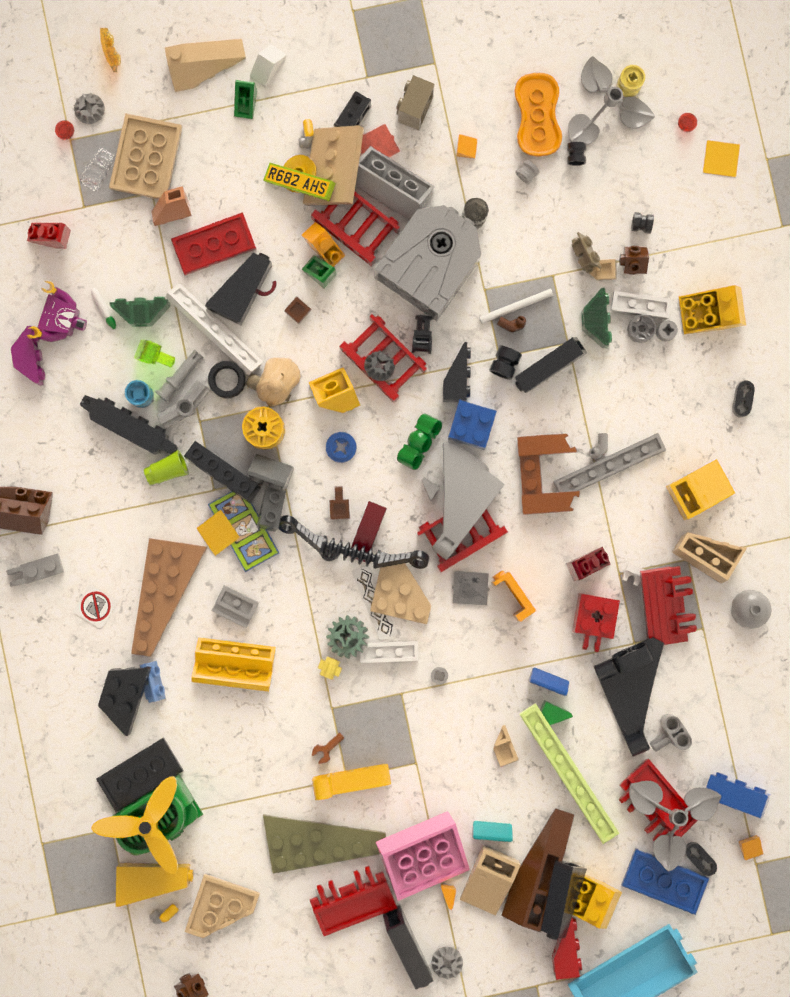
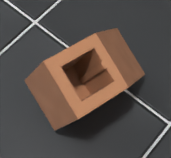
[152,186,192,226]

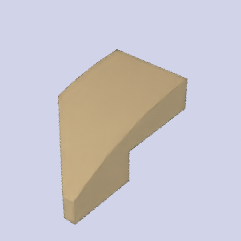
[578,259,617,280]
[493,725,519,767]

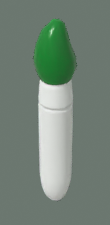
[91,288,116,329]

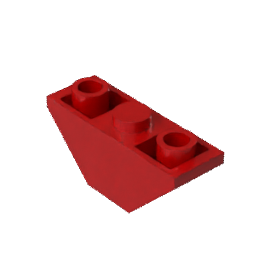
[27,223,71,249]

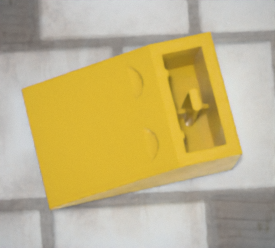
[679,285,746,334]
[666,459,735,520]
[573,875,622,929]

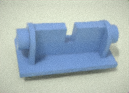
[140,661,166,703]

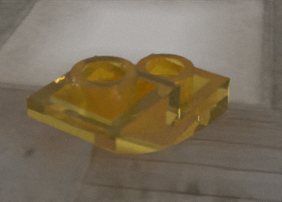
[100,28,121,72]

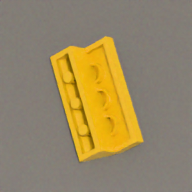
[191,638,276,692]

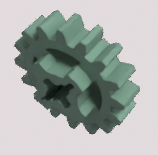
[326,615,369,659]

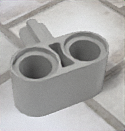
[650,714,692,752]

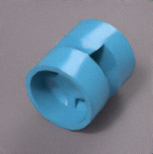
[125,380,154,408]

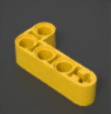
[312,764,391,800]

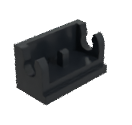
[333,91,372,127]

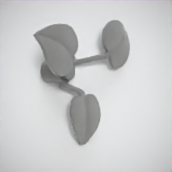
[568,56,655,145]
[629,781,722,871]

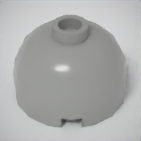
[731,590,772,629]

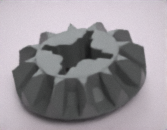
[364,350,395,381]

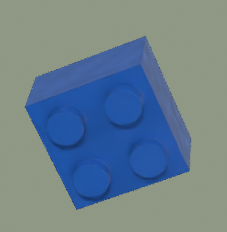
[448,400,497,450]

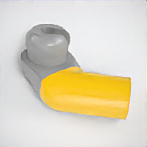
[298,119,314,148]
[149,903,179,924]

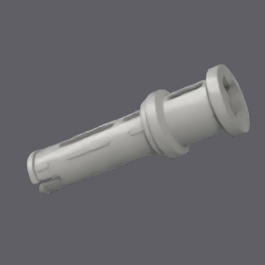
[155,350,204,403]

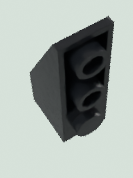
[443,342,471,402]

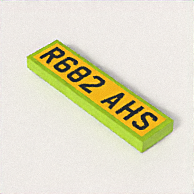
[263,163,336,202]

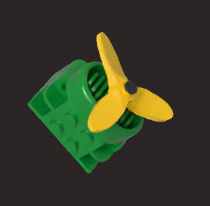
[91,774,203,874]

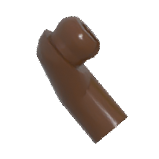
[497,316,526,333]

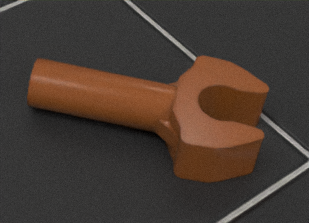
[312,732,345,764]

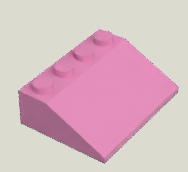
[376,811,470,901]

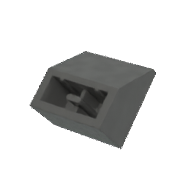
[247,453,294,490]

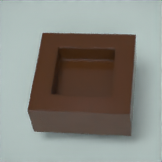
[284,296,311,324]

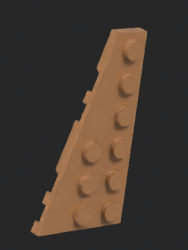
[131,538,207,657]

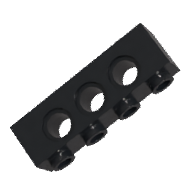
[184,441,261,504]

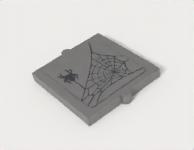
[452,571,490,605]

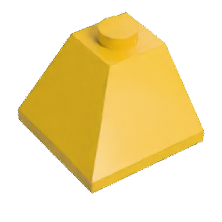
[308,367,361,413]

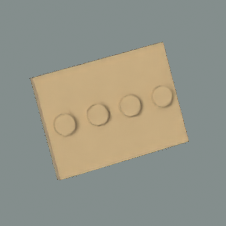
[109,113,183,199]
[303,125,364,206]

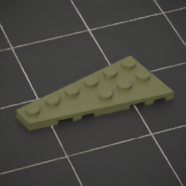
[263,814,386,874]

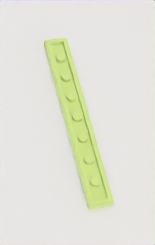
[519,703,620,844]

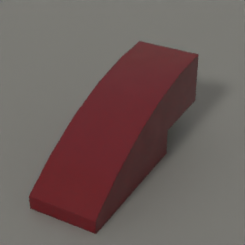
[351,501,387,563]

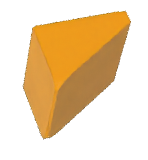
[456,134,477,159]
[738,835,763,860]
[441,884,456,910]

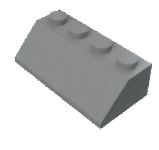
[355,146,435,220]

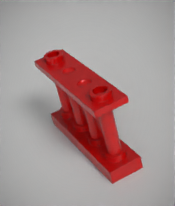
[311,192,400,266]
[339,314,427,403]
[417,509,508,572]

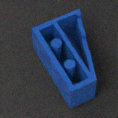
[706,772,771,819]

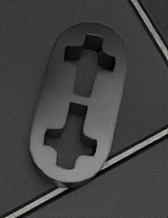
[732,380,755,417]
[685,842,717,876]

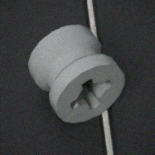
[515,160,540,184]
[656,320,678,342]

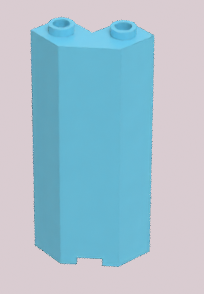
[568,924,698,997]

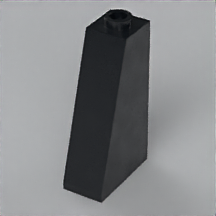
[205,252,272,326]
[515,337,587,393]
[541,861,587,940]
[383,904,433,989]

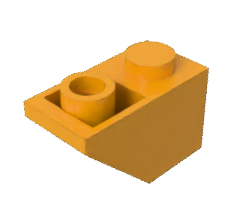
[302,222,345,267]

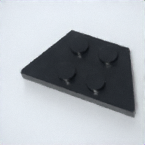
[98,666,152,736]

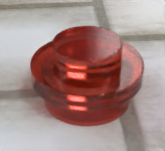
[678,113,697,132]
[55,120,75,140]

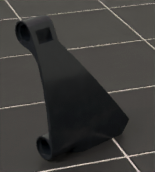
[593,637,664,757]

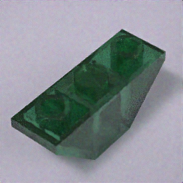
[581,288,612,348]
[109,297,171,327]

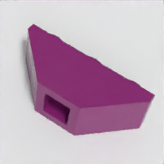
[11,326,45,386]

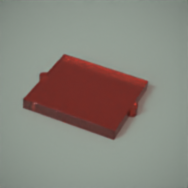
[361,124,400,157]

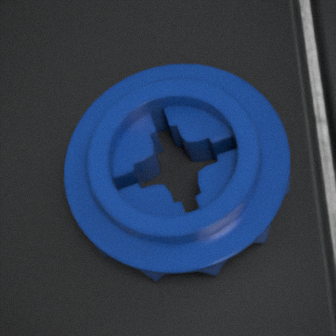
[326,432,357,463]

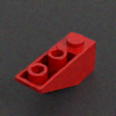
[552,918,582,980]

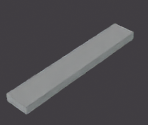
[553,433,666,492]

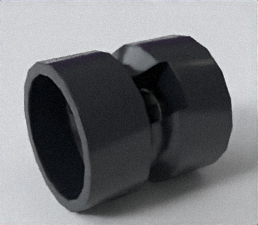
[489,345,522,380]

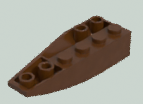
[0,487,53,535]
[501,808,574,933]

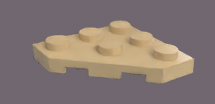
[370,563,431,624]
[185,874,260,938]

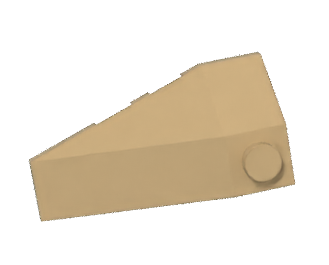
[165,39,246,92]

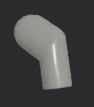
[589,433,608,460]

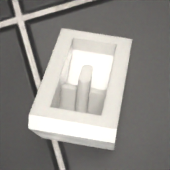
[249,44,287,87]

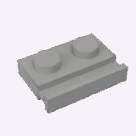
[211,585,259,628]

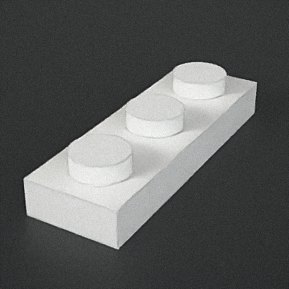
[611,291,672,319]
[360,641,419,663]

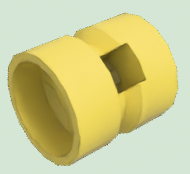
[617,65,645,97]

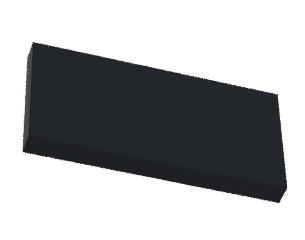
[96,737,184,812]

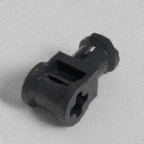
[412,315,432,354]

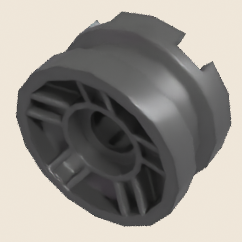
[627,314,656,343]

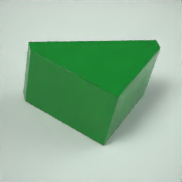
[234,80,257,119]
[302,255,337,289]
[540,700,573,725]

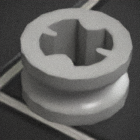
[431,667,448,685]

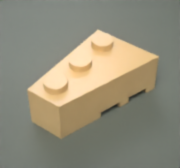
[672,532,747,584]

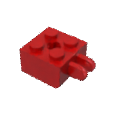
[572,593,620,652]

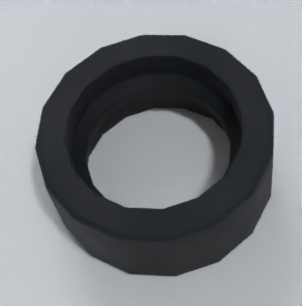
[208,361,245,398]

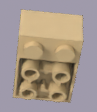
[460,845,521,916]

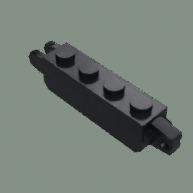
[80,395,178,455]

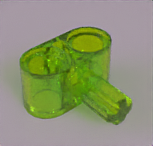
[134,340,175,367]

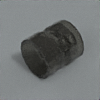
[461,198,489,229]

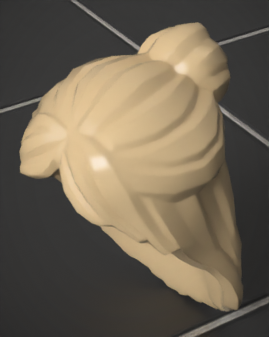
[256,358,300,406]

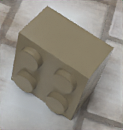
[396,75,435,130]

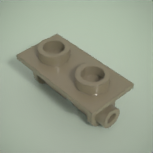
[571,232,602,273]

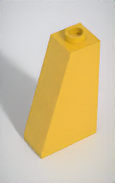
[116,863,193,907]

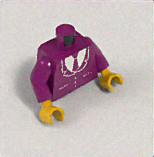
[27,281,87,342]

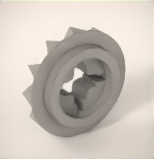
[73,92,105,124]
[432,947,463,980]

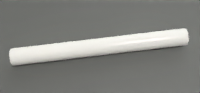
[479,289,553,324]

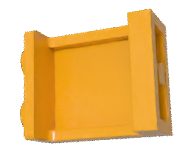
[491,571,536,622]

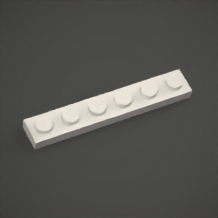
[165,284,263,375]

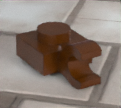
[329,486,350,520]

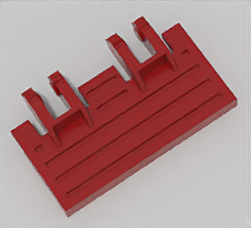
[640,566,697,645]
[619,759,698,841]
[309,866,397,936]

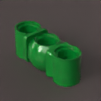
[397,413,442,470]

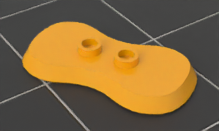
[515,73,562,156]

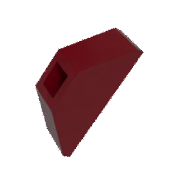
[566,547,610,581]

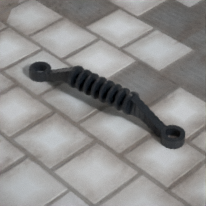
[278,515,429,569]

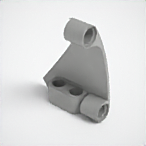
[432,441,505,560]

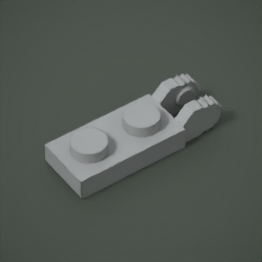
[6,553,64,587]

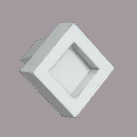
[622,563,644,586]

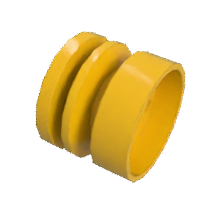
[242,406,285,450]

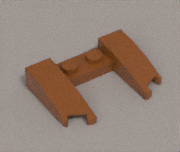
[517,434,580,515]

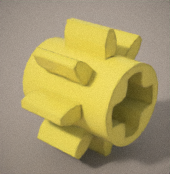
[318,656,342,680]

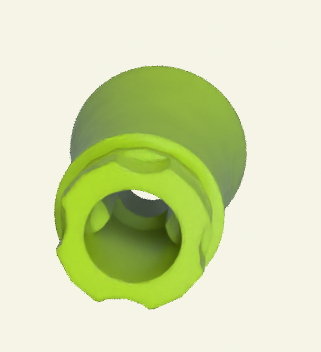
[143,450,189,485]

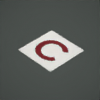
[255,268,288,308]

